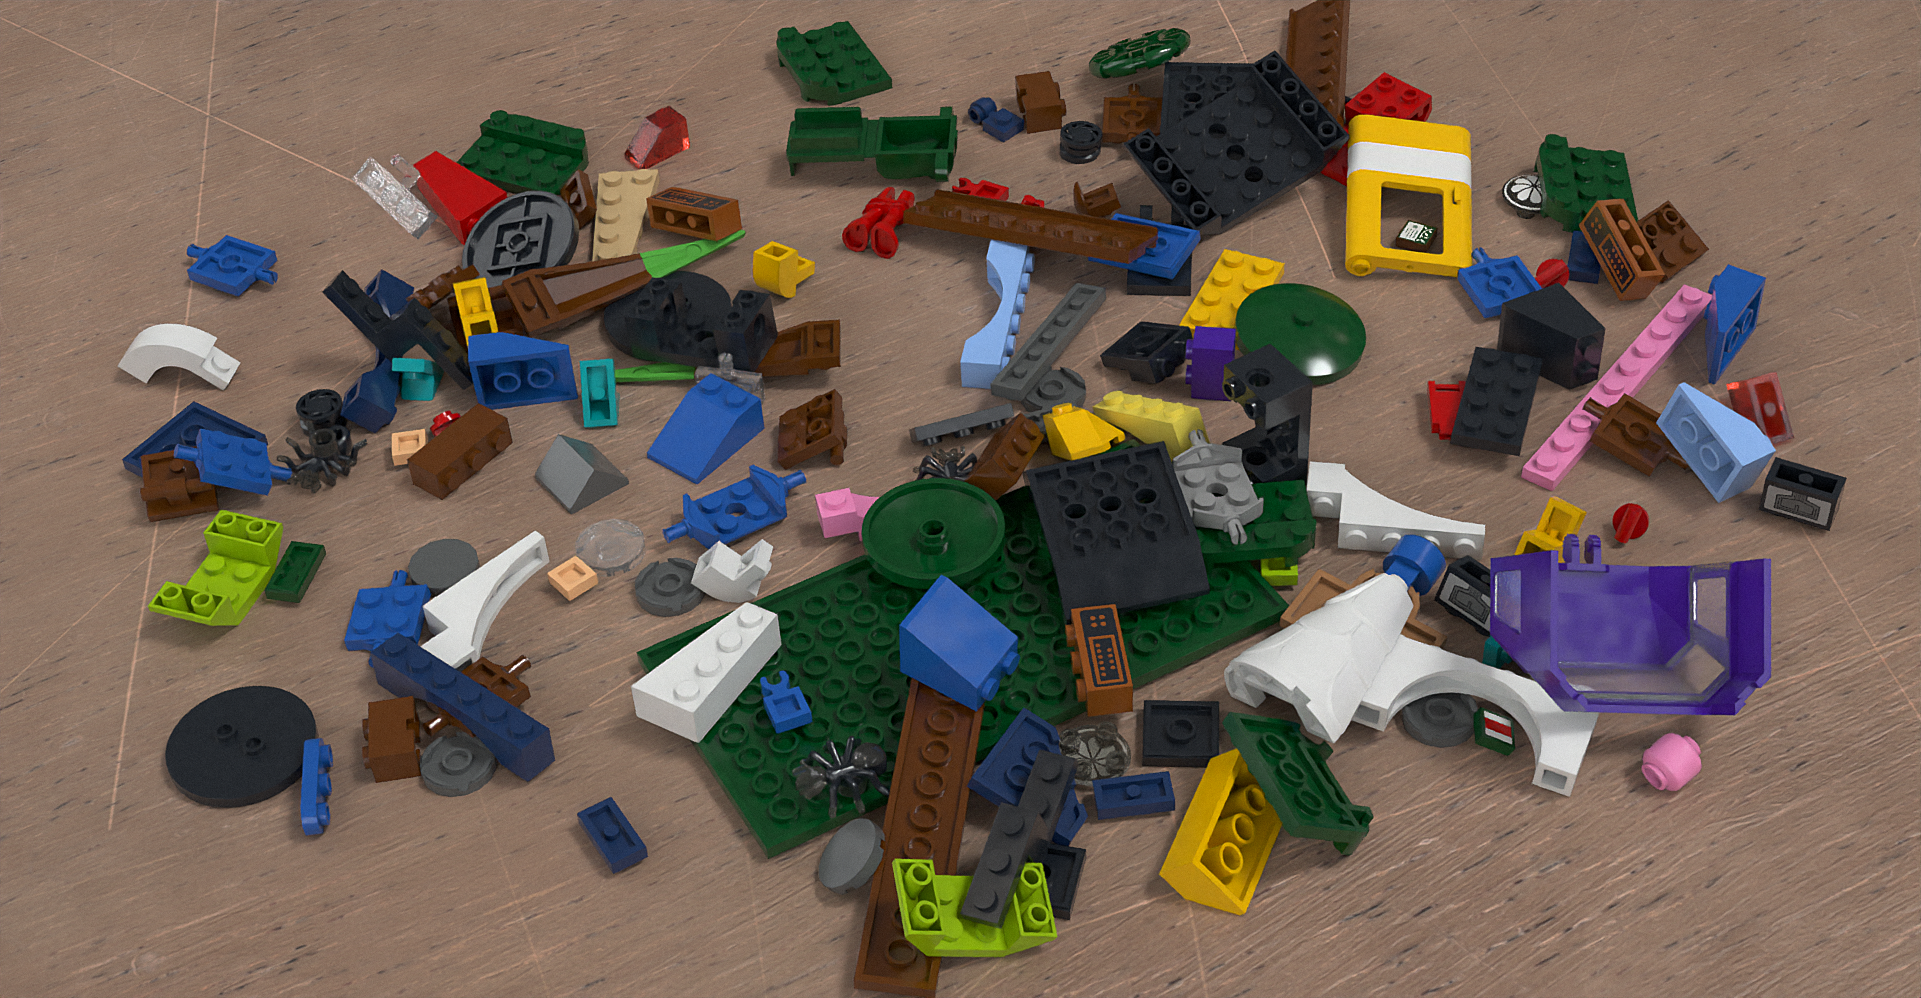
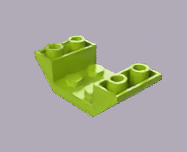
[148,510,283,626]
[892,859,1058,957]

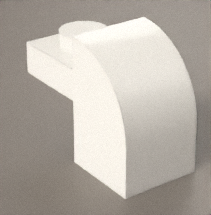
[691,539,773,603]

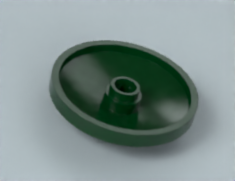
[1234,283,1366,385]
[862,478,1005,589]

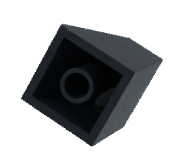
[1497,283,1606,390]

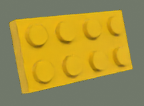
[1179,249,1285,351]

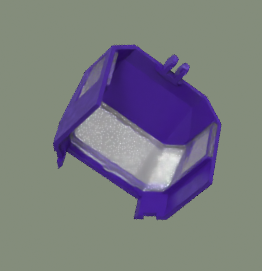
[1490,534,1771,715]

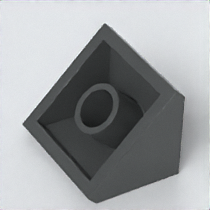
[535,434,629,515]

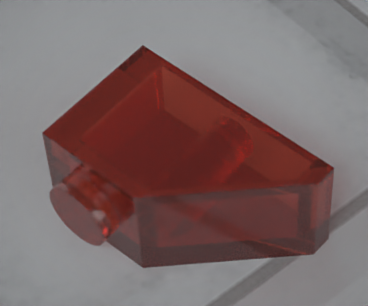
[624,106,690,170]
[1726,372,1794,444]

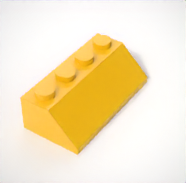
[1159,748,1282,915]

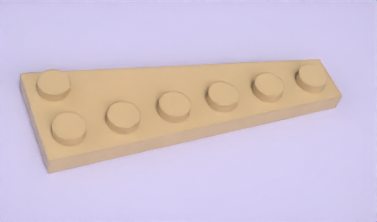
[592,169,660,261]

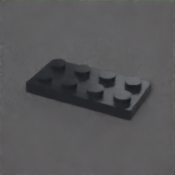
[1450,347,1543,457]

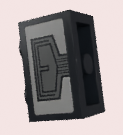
[1759,457,1847,531]
[1434,555,1491,637]

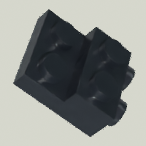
[1100,321,1193,385]

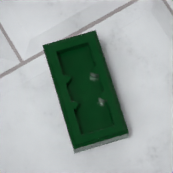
[264,541,326,603]

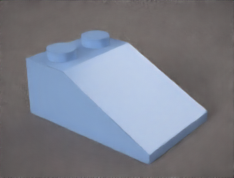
[1656,382,1776,503]

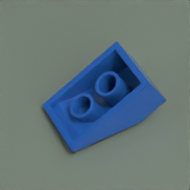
[1704,264,1766,384]
[468,332,578,410]
[647,373,765,485]

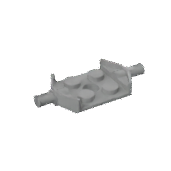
[1172,429,1264,545]

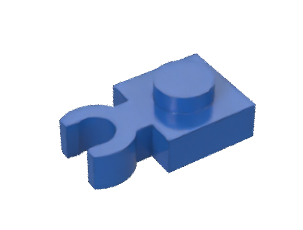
[760,671,812,734]

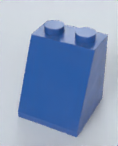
[899,575,1020,712]

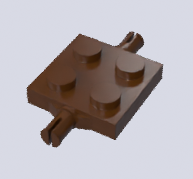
[1102,84,1163,153]
[406,264,480,309]
[1582,393,1689,477]
[423,655,531,738]

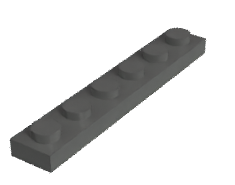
[990,283,1106,401]

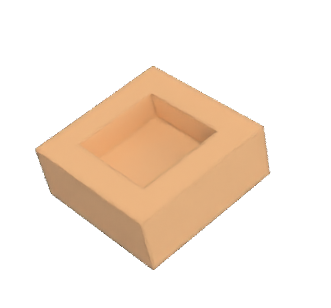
[392,429,428,466]
[547,556,598,601]

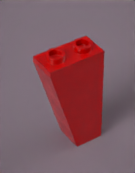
[413,151,508,245]

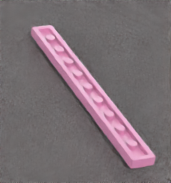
[1521,284,1712,491]

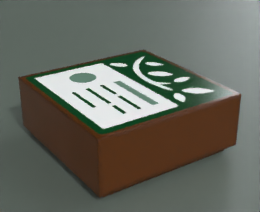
[1396,220,1438,253]

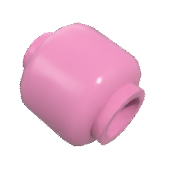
[1641,733,1702,791]

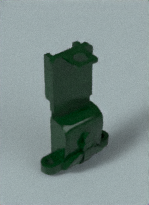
[786,106,958,182]

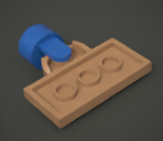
[1280,535,1447,649]

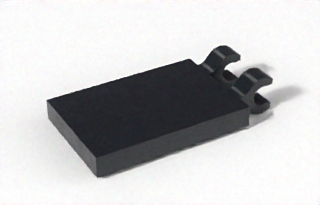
[1127,205,1192,296]

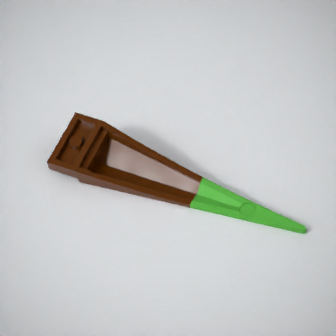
[502,230,745,338]
[615,319,841,382]

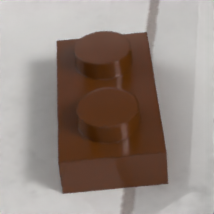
[560,169,597,230]

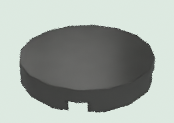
[1021,366,1086,413]
[408,539,480,597]
[635,557,706,617]
[1401,692,1478,748]
[420,732,496,797]
[819,818,885,895]

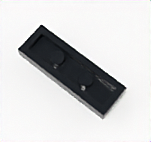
[909,403,1014,447]

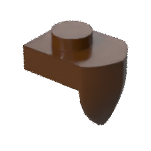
[1073,182,1122,217]

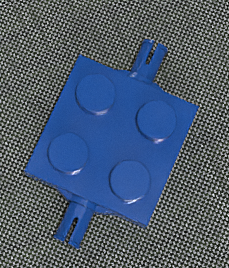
[187,235,278,296]
[1457,247,1542,318]
[174,429,292,496]
[344,570,431,668]

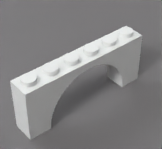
[1351,634,1599,797]

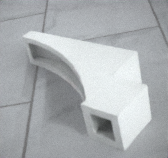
[1307,461,1485,560]
[420,531,550,672]

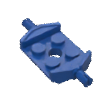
[662,465,806,549]

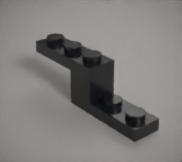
[322,270,473,390]
[960,750,1079,929]

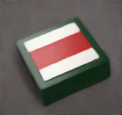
[1473,707,1515,756]

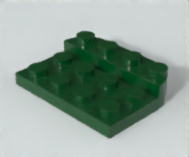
[776,21,892,106]
[456,110,589,198]
[1533,134,1638,233]
[1194,480,1316,574]
[1222,712,1374,856]

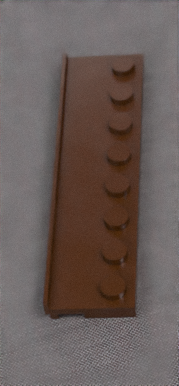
[1285,0,1350,128]
[904,189,1158,264]

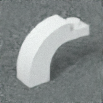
[118,324,241,391]

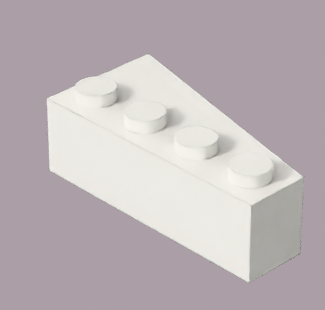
[631,602,782,743]

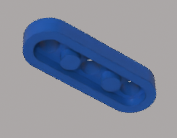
[301,738,333,836]

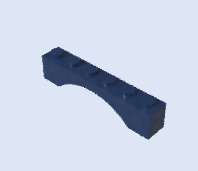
[341,269,414,433]
[370,633,555,782]

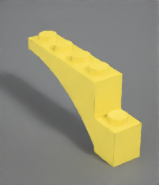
[1092,391,1210,462]

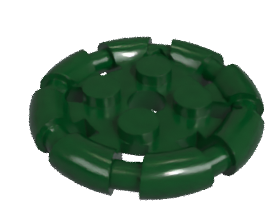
[1089,28,1191,79]

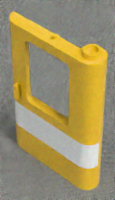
[1345,115,1472,277]

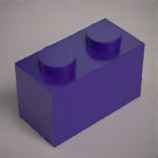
[1185,326,1236,401]

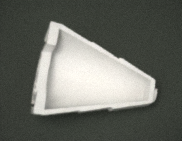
[1224,573,1414,743]

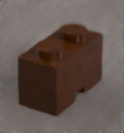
[1015,71,1066,134]
[362,696,421,783]

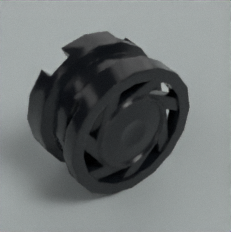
[1059,121,1102,164]
[296,389,348,439]

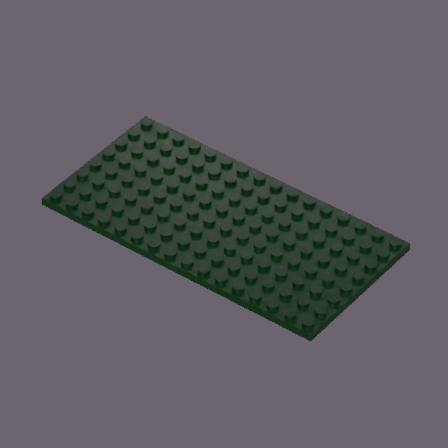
[636,439,1289,859]

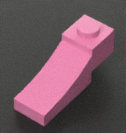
[815,488,879,541]

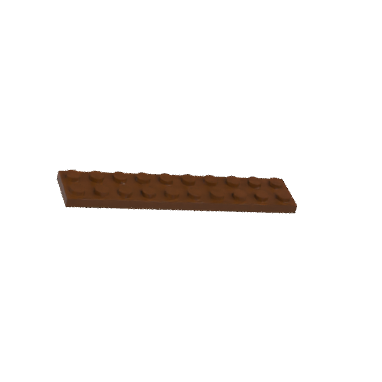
[854,678,986,998]

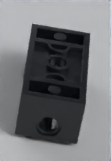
[624,277,778,376]
[1222,344,1313,486]

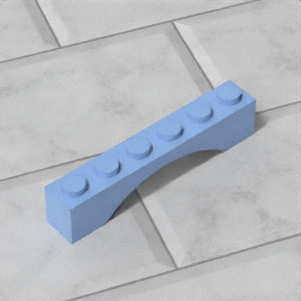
[960,239,1035,389]

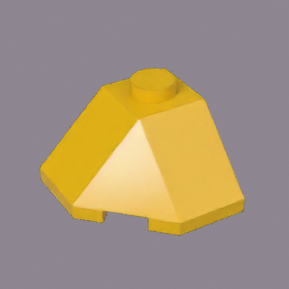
[1042,403,1125,461]

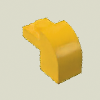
[753,241,815,298]
[453,277,498,347]
[1514,496,1587,563]

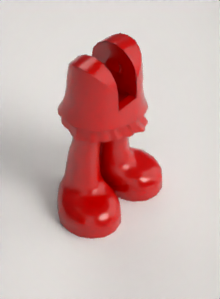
[842,186,915,259]

